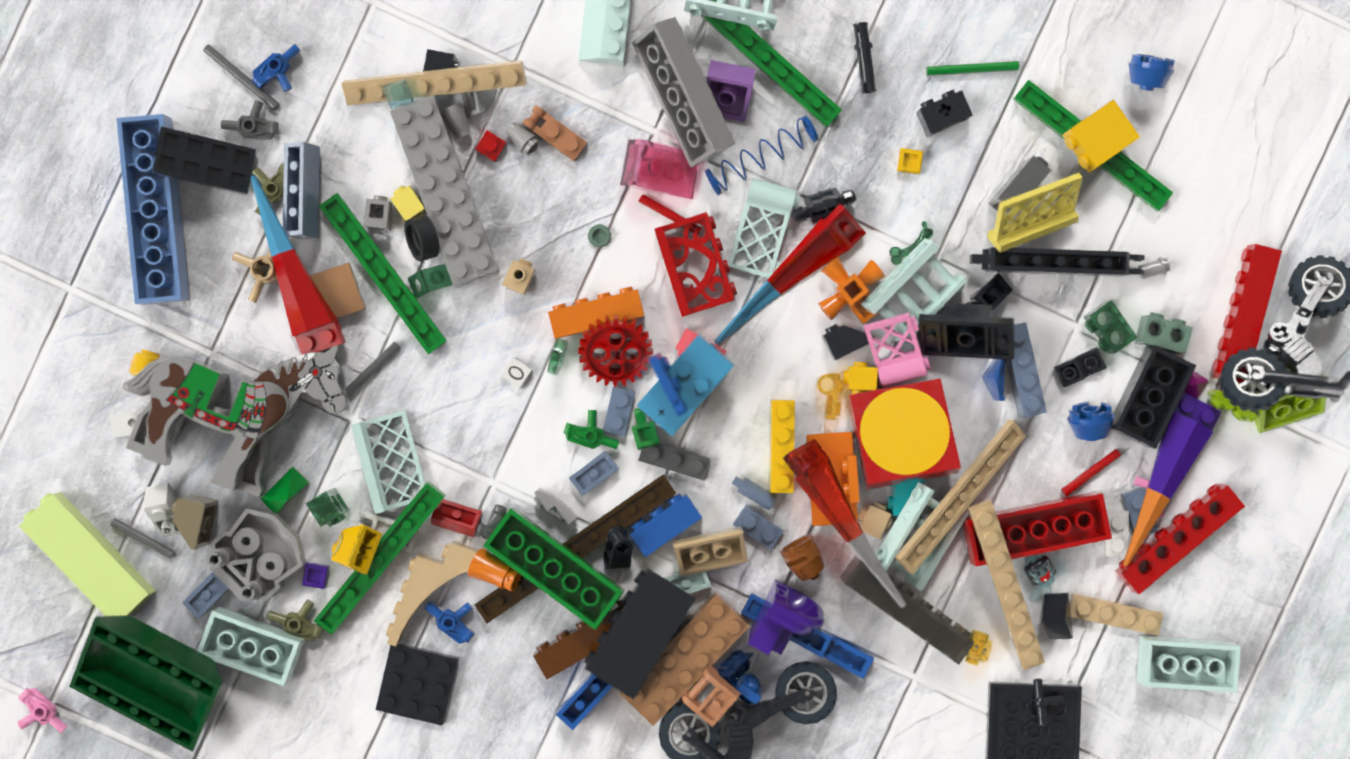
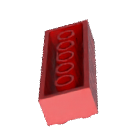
[962,491,1112,567]

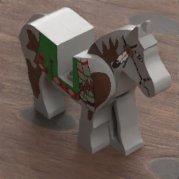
[122,345,348,497]

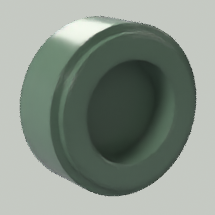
[588,224,611,247]

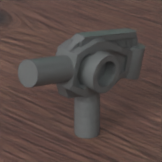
[221,100,279,140]

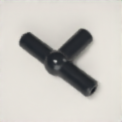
[1033,678,1064,726]

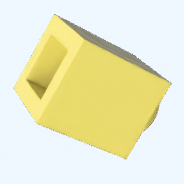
[390,186,426,221]

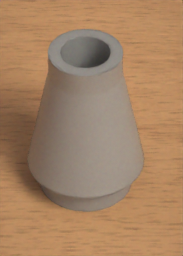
[443,103,471,139]
[506,122,540,156]

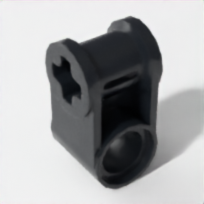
[603,526,633,571]

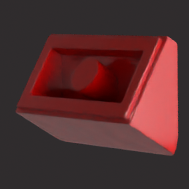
[431,499,482,537]

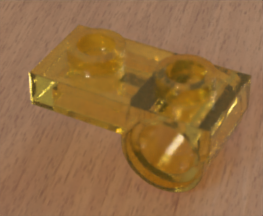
[815,373,844,420]

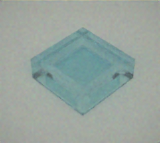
[382,79,414,109]

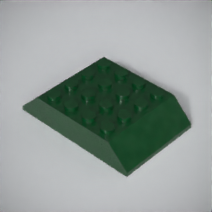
[69,615,223,752]

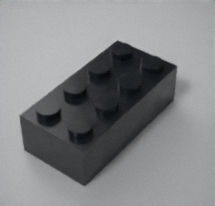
[1111,345,1197,449]

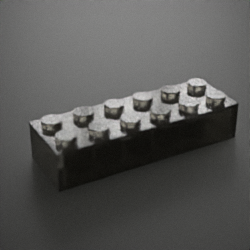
[840,555,975,665]

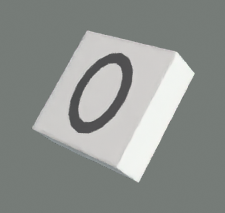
[501,357,532,389]

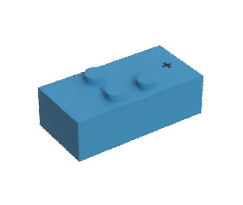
[636,333,735,436]

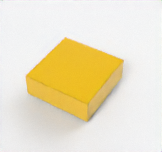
[896,148,923,175]

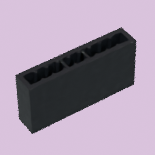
[584,568,696,700]

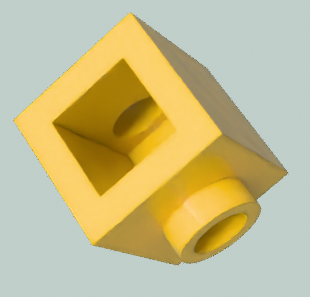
[843,362,878,394]

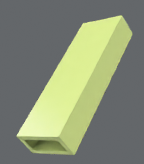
[19,492,156,616]

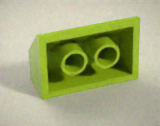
[1254,374,1326,433]

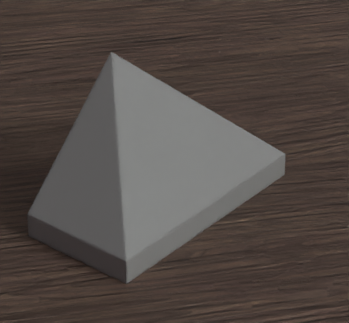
[462,89,497,118]

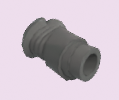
[476,504,508,539]

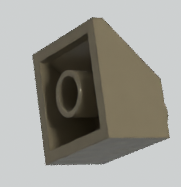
[171,494,219,550]

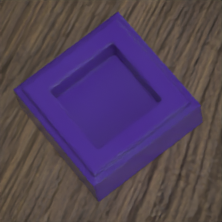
[302,562,330,589]

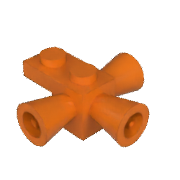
[817,256,885,324]

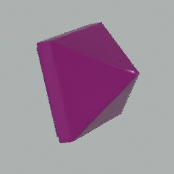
[1184,371,1209,399]

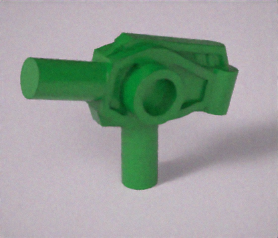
[563,410,619,449]

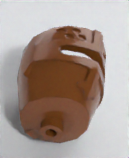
[779,535,825,581]

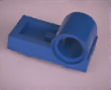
[732,673,761,705]

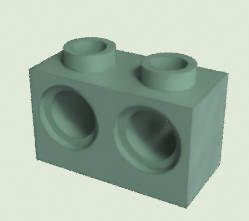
[1134,312,1193,354]

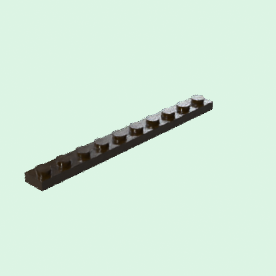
[474,474,676,624]

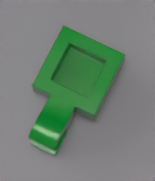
[631,408,660,450]

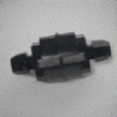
[792,187,857,225]

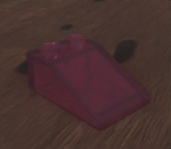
[620,139,699,199]

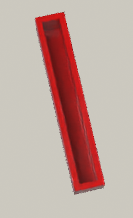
[1212,244,1282,385]

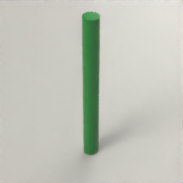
[926,61,1019,76]

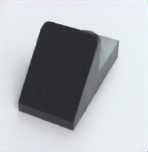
[971,273,1013,311]

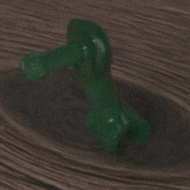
[889,221,933,265]

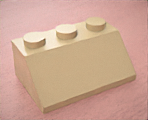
[673,526,748,576]

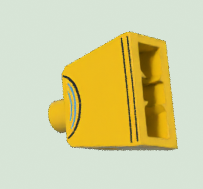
[331,524,383,575]

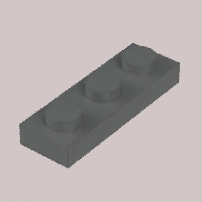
[638,443,710,481]

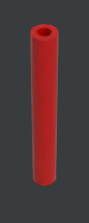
[638,194,702,235]
[1061,449,1121,497]

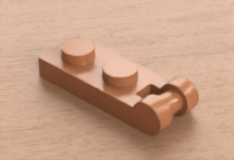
[522,105,588,162]

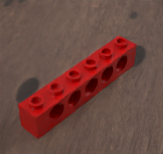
[1115,483,1245,595]

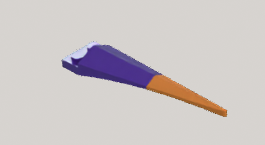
[1123,392,1222,566]

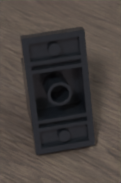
[918,302,1015,360]

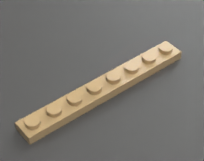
[341,60,527,105]
[895,419,1026,574]
[968,500,1045,670]

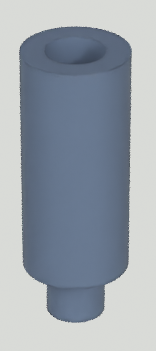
[732,476,777,510]

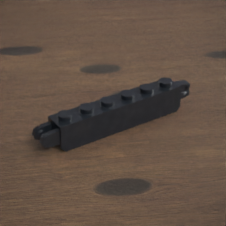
[969,247,1145,277]

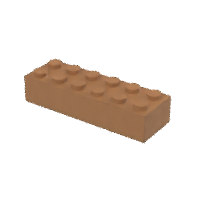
[620,591,750,726]

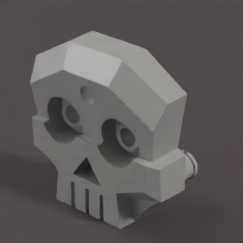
[206,507,306,601]

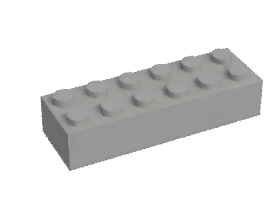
[632,17,736,168]

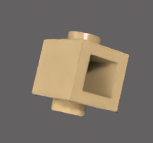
[502,258,536,295]
[857,502,892,539]

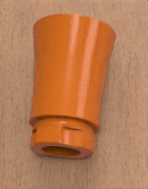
[468,548,522,591]

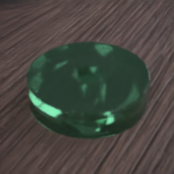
[547,338,568,376]

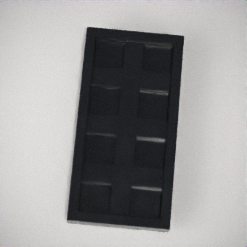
[152,126,256,195]

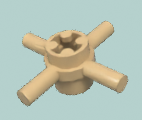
[232,249,277,303]

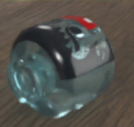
[1022,554,1056,588]

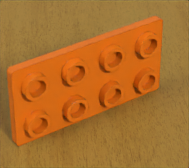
[806,432,860,526]

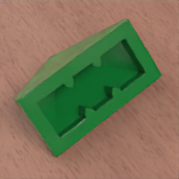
[260,466,310,514]

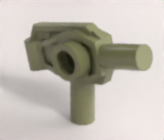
[252,163,284,215]
[267,599,323,642]

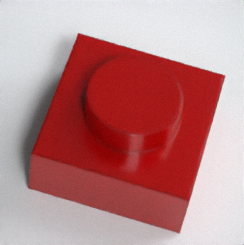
[475,130,507,163]

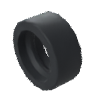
[404,215,440,262]

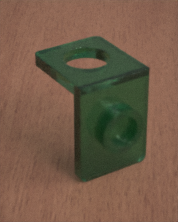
[408,264,452,299]

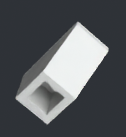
[143,483,180,537]

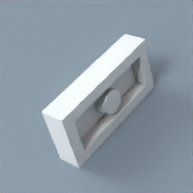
[1103,510,1129,557]

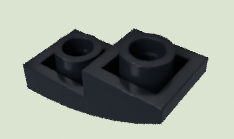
[1054,347,1107,388]

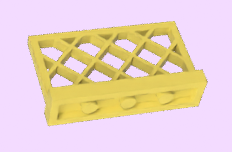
[987,173,1083,252]

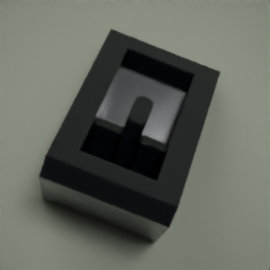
[1042,592,1073,639]

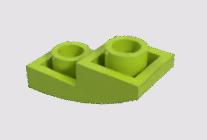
[1207,390,1258,422]

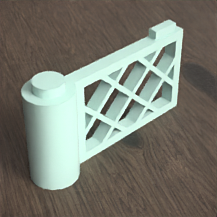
[728,178,800,278]

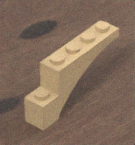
[386,540,479,647]

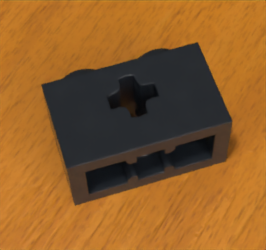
[916,89,973,137]

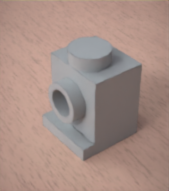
[363,195,393,231]

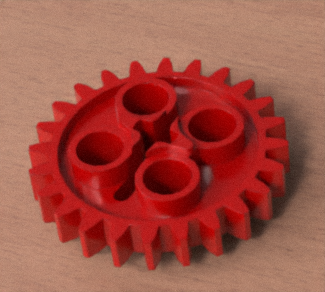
[578,314,653,387]

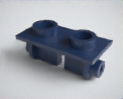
[716,650,754,686]

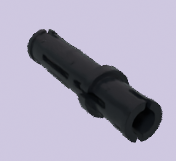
[853,22,877,94]

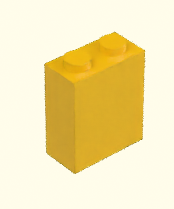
[1062,99,1140,173]

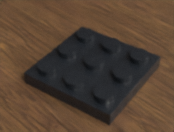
[375,643,459,726]

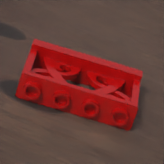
[654,212,737,317]

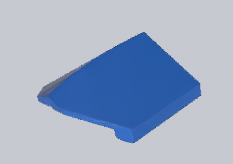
[982,359,1006,401]

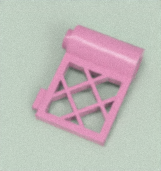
[864,313,931,387]

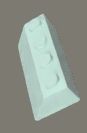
[578,0,632,66]

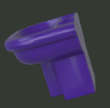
[748,579,824,655]

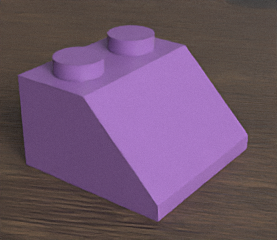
[706,60,756,122]

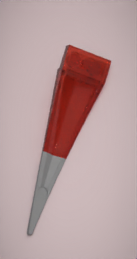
[783,439,906,608]

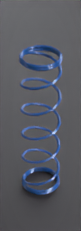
[705,115,819,196]

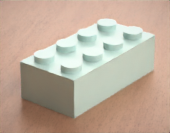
[198,607,305,686]
[1137,635,1241,693]

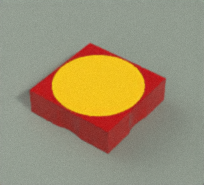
[848,378,961,490]

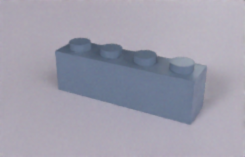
[283,142,320,239]
[1006,322,1047,418]

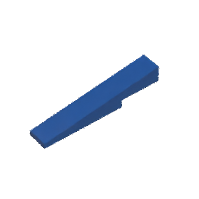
[741,593,874,679]

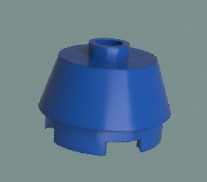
[1128,54,1175,91]
[1067,402,1115,441]

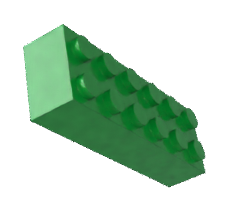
[483,508,626,630]

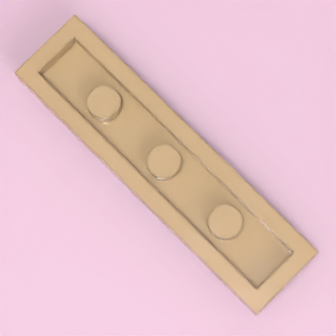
[1070,593,1163,636]

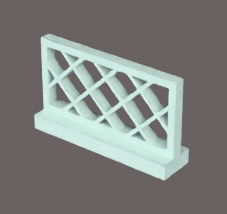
[351,410,425,514]

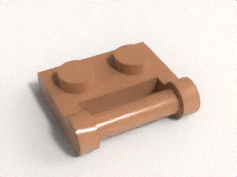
[682,666,741,727]

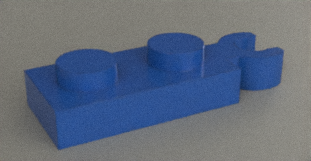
[649,352,688,416]

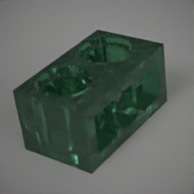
[1083,300,1138,354]
[306,488,350,527]

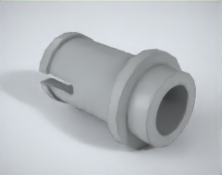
[1138,257,1170,279]

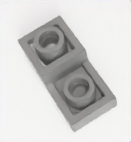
[534,488,577,525]

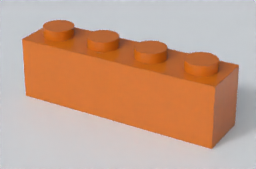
[548,286,645,339]

